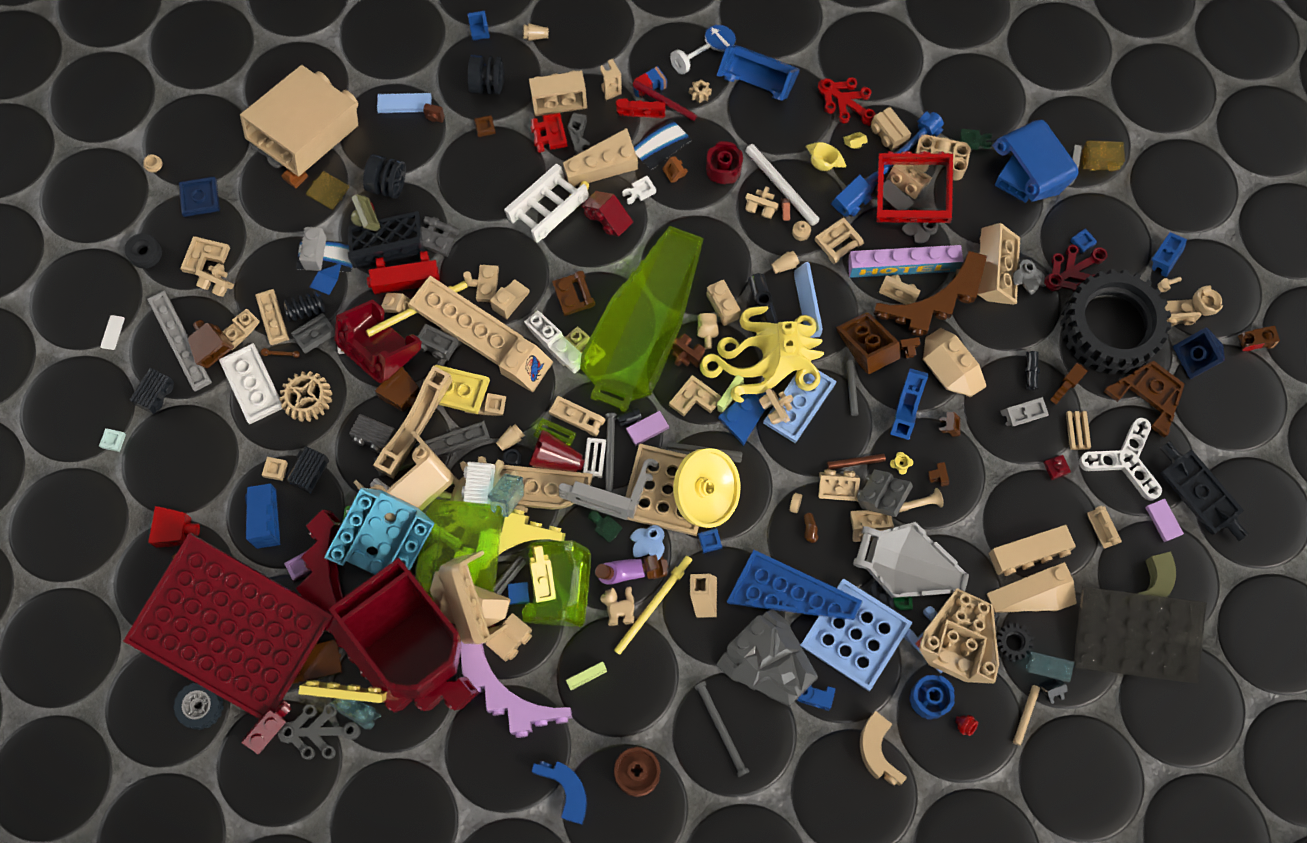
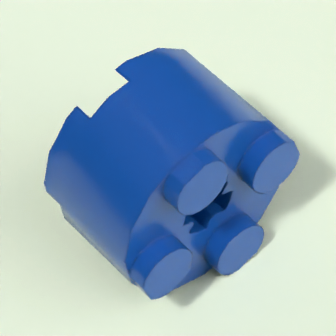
[909,675,955,719]

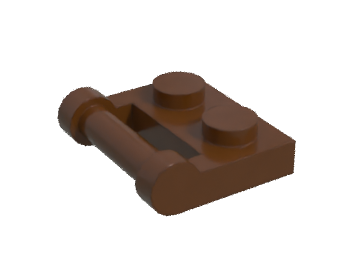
[552,271,596,316]

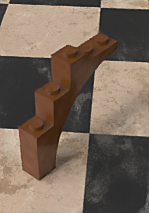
[874,251,987,336]

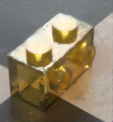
[1082,141,1125,171]

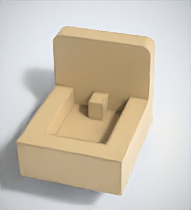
[381,293,411,314]

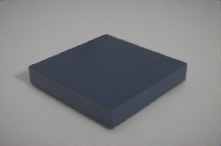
[179,176,220,217]

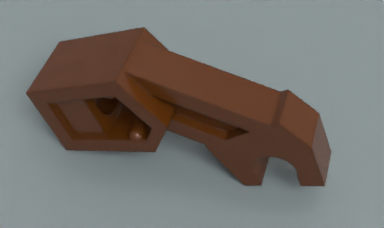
[1050,362,1088,404]

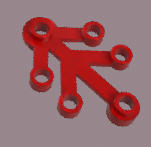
[818,78,876,125]

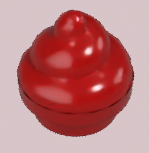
[956,715,978,736]

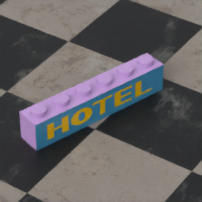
[848,245,963,278]

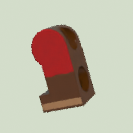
[1238,326,1280,351]

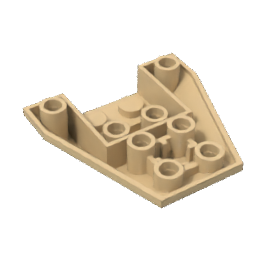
[919,589,999,683]

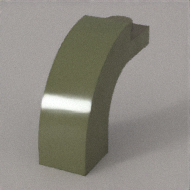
[1119,552,1176,611]

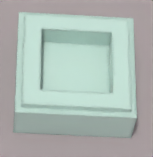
[99,428,126,452]

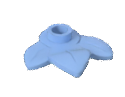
[630,525,665,560]

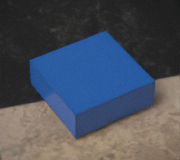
[1070,228,1097,254]
[698,528,722,553]
[508,582,530,605]

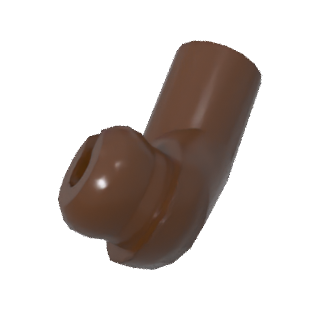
[804,513,818,543]

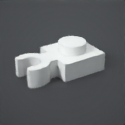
[622,176,656,204]

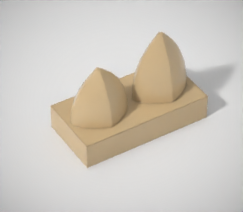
[879,274,921,305]

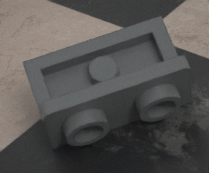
[415,324,459,361]

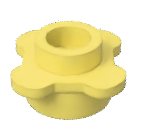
[890,452,913,475]

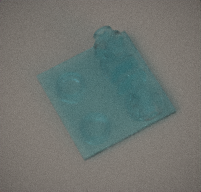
[329,698,381,730]

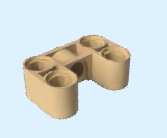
[914,135,970,180]

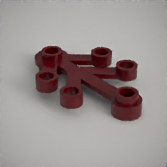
[1045,245,1107,292]

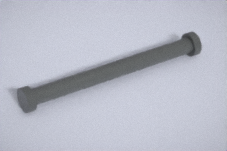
[605,413,617,493]
[694,681,750,777]

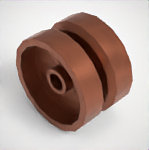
[614,747,660,797]

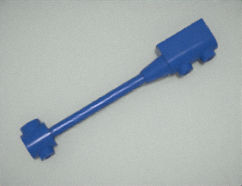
[831,111,944,217]

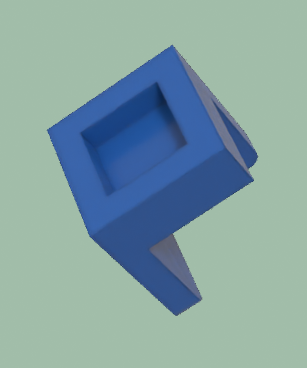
[468,11,490,40]

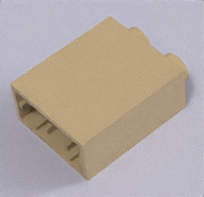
[240,65,358,176]

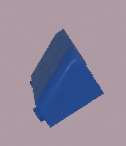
[992,120,1079,202]

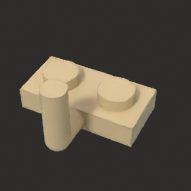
[463,265,499,302]

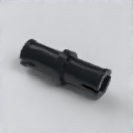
[1025,351,1040,390]

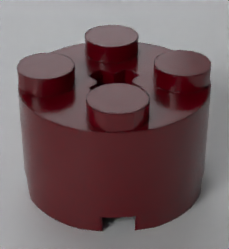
[706,141,743,184]

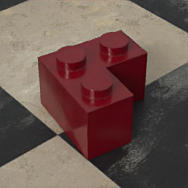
[581,191,633,237]

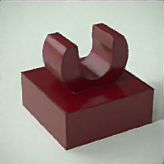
[1044,455,1071,480]

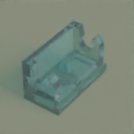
[488,474,524,517]
[1026,652,1074,682]

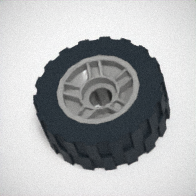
[173,683,224,730]

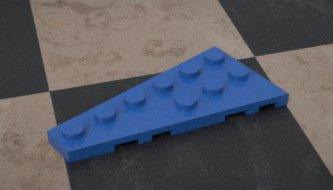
[727,550,863,620]

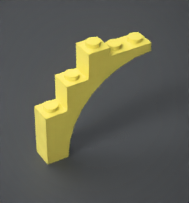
[455,509,566,585]

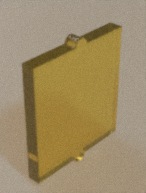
[306,171,350,210]

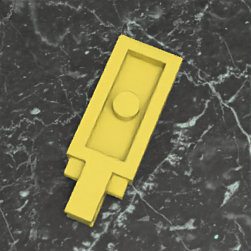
[529,545,556,603]

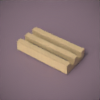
[1066,411,1091,450]

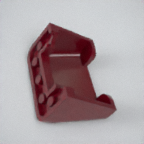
[335,299,422,383]

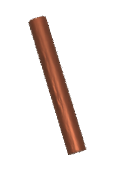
[827,454,886,470]

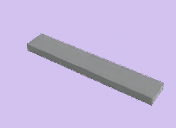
[147,291,212,391]

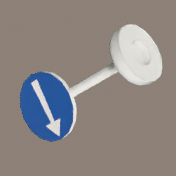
[670,25,736,74]

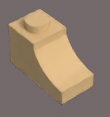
[490,279,529,319]

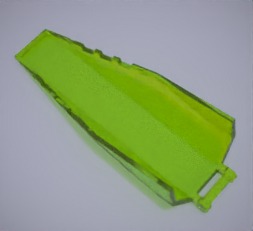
[580,226,704,412]

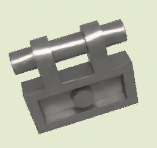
[415,216,460,257]

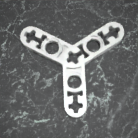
[1079,418,1162,501]

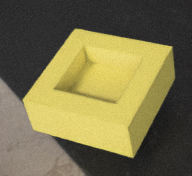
[843,132,867,149]

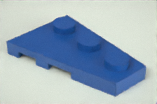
[718,382,767,446]

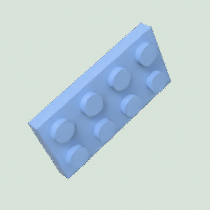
[763,370,837,444]

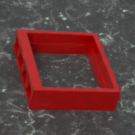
[877,151,953,223]

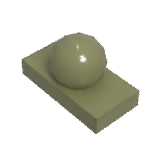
[351,194,380,231]

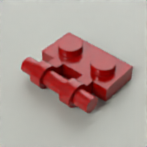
[530,112,567,153]

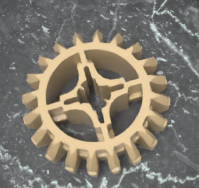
[279,371,332,422]

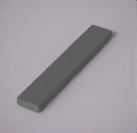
[374,421,491,478]

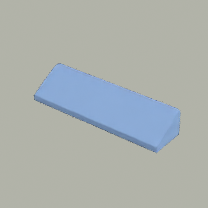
[794,262,823,338]

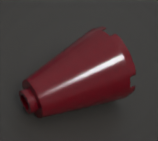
[529,430,585,472]

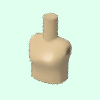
[697,313,718,349]

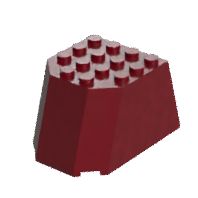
[329,558,462,699]

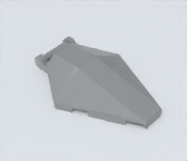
[853,522,969,598]

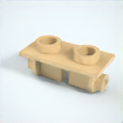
[1087,506,1122,549]

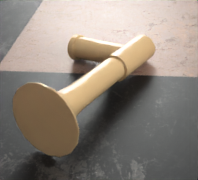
[899,488,943,512]

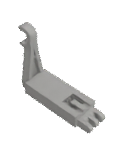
[559,459,658,520]

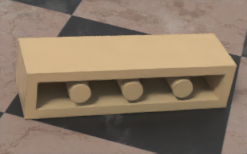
[989,525,1076,576]

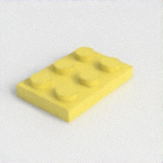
[435,365,490,414]

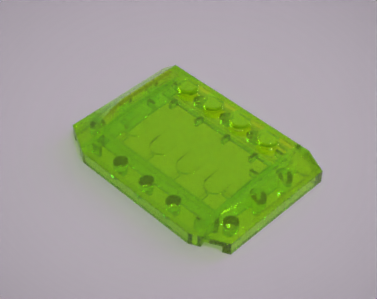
[416,499,505,627]

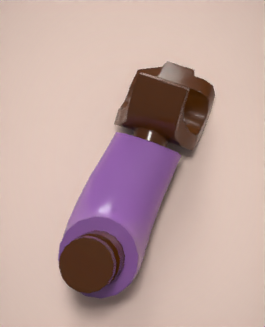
[595,555,668,585]

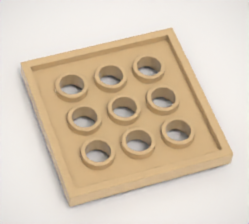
[626,444,699,536]

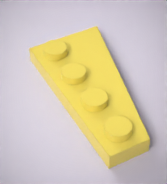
[299,680,387,703]

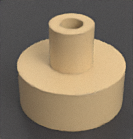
[792,221,811,241]

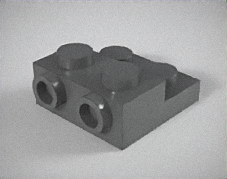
[857,469,913,517]

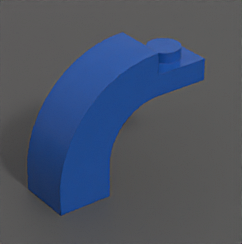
[891,368,928,440]
[532,761,587,825]

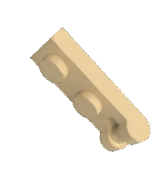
[549,396,605,437]

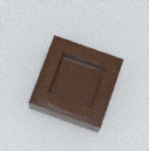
[474,115,496,137]

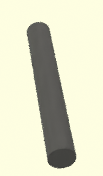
[846,360,859,416]

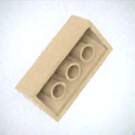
[977,223,1020,305]

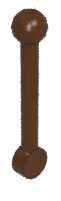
[261,348,300,358]

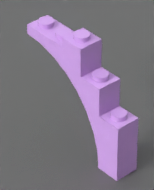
[461,641,572,738]

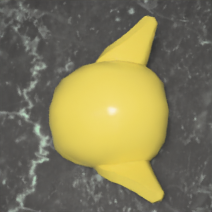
[806,142,846,171]

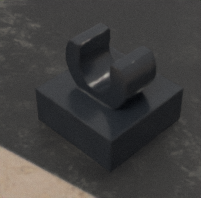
[1038,677,1068,704]

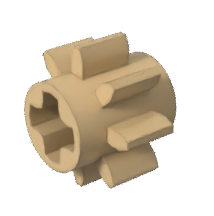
[689,80,712,103]

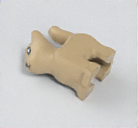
[601,587,635,626]

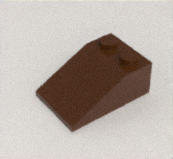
[836,312,900,375]

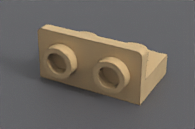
[887,165,932,199]
[1165,299,1201,326]
[818,469,860,501]
[850,510,894,542]

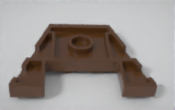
[1104,361,1185,438]

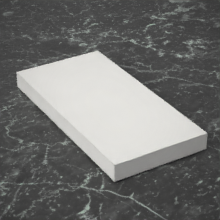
[218,343,283,424]

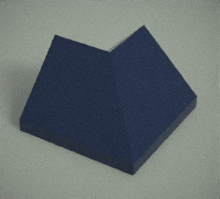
[1172,327,1225,379]

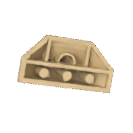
[923,328,986,397]
[430,571,511,627]

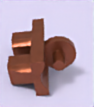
[671,333,705,368]

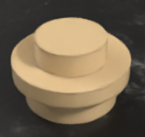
[144,155,162,172]

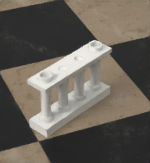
[504,163,589,243]

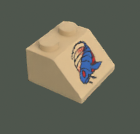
[499,336,553,392]

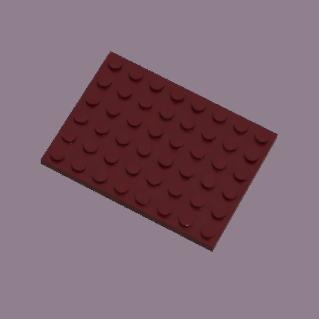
[123,533,333,719]

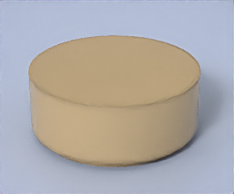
[789,493,802,513]

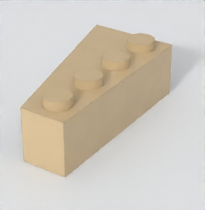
[563,128,638,187]

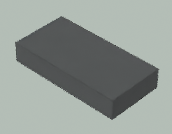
[875,179,914,210]

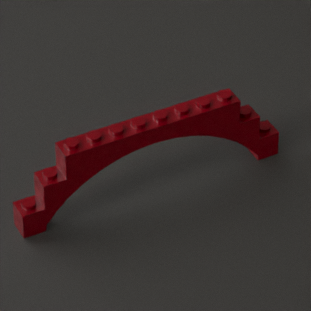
[296,510,479,712]

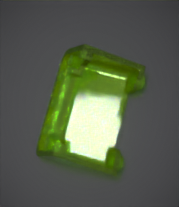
[522,540,591,627]

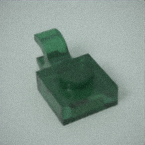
[588,510,623,544]

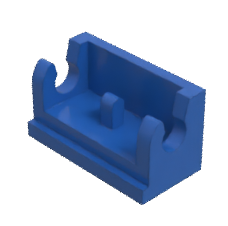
[1152,232,1187,277]

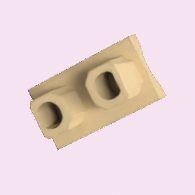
[746,187,779,219]
[195,263,234,297]
[759,388,794,425]

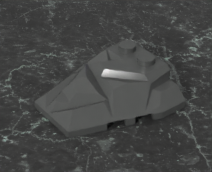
[717,610,818,707]

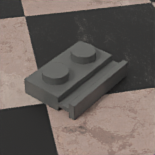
[291,313,335,354]

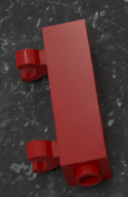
[367,251,440,294]

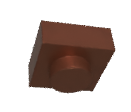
[423,103,445,123]

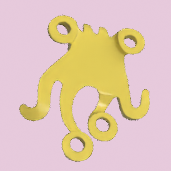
[700,306,824,403]

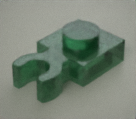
[960,129,992,150]

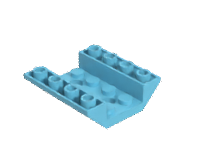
[324,488,435,575]

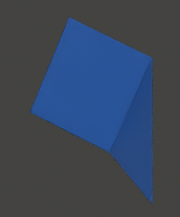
[310,263,341,295]

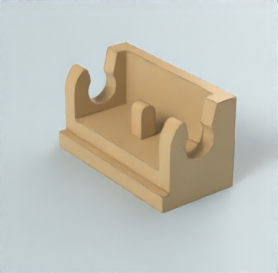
[600,59,622,100]

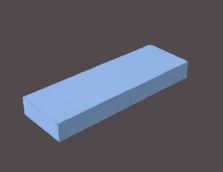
[377,93,432,113]

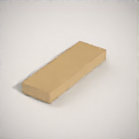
[255,289,289,345]

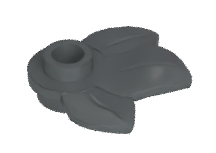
[902,223,939,243]
[1012,260,1046,295]

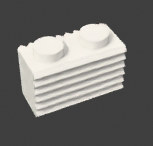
[461,462,495,505]

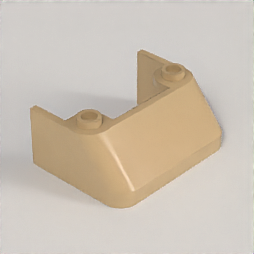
[354,430,454,521]
[438,550,508,645]

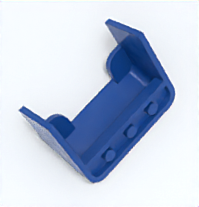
[717,45,800,101]

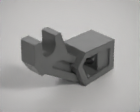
[568,112,591,155]

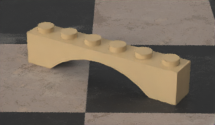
[373,366,453,479]

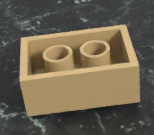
[529,71,587,116]

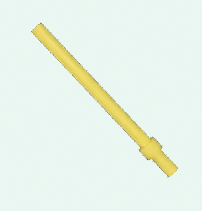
[365,281,467,337]
[614,555,692,655]

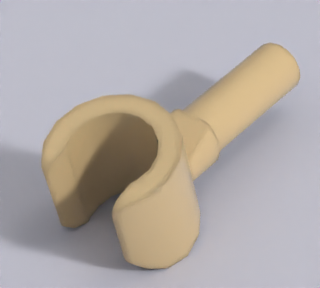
[1157,277,1182,292]

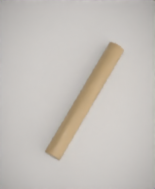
[1013,685,1040,746]

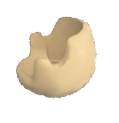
[1192,285,1223,316]

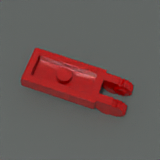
[616,98,666,118]

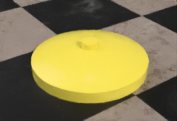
[674,448,740,528]

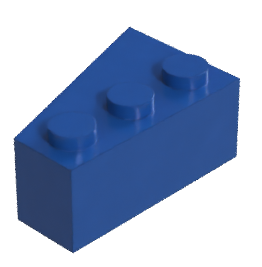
[245,484,280,549]

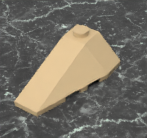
[986,562,1076,613]

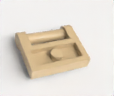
[815,217,864,264]

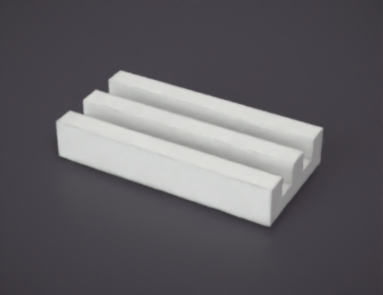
[583,438,607,478]

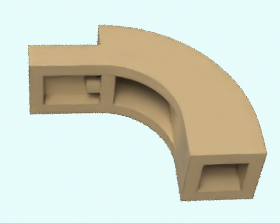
[860,711,907,786]

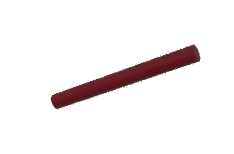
[633,80,697,121]

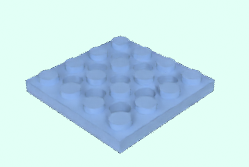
[800,579,913,691]

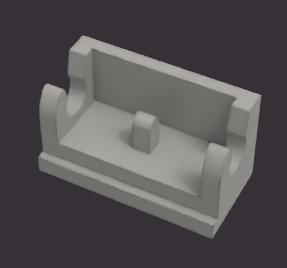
[1001,397,1049,427]

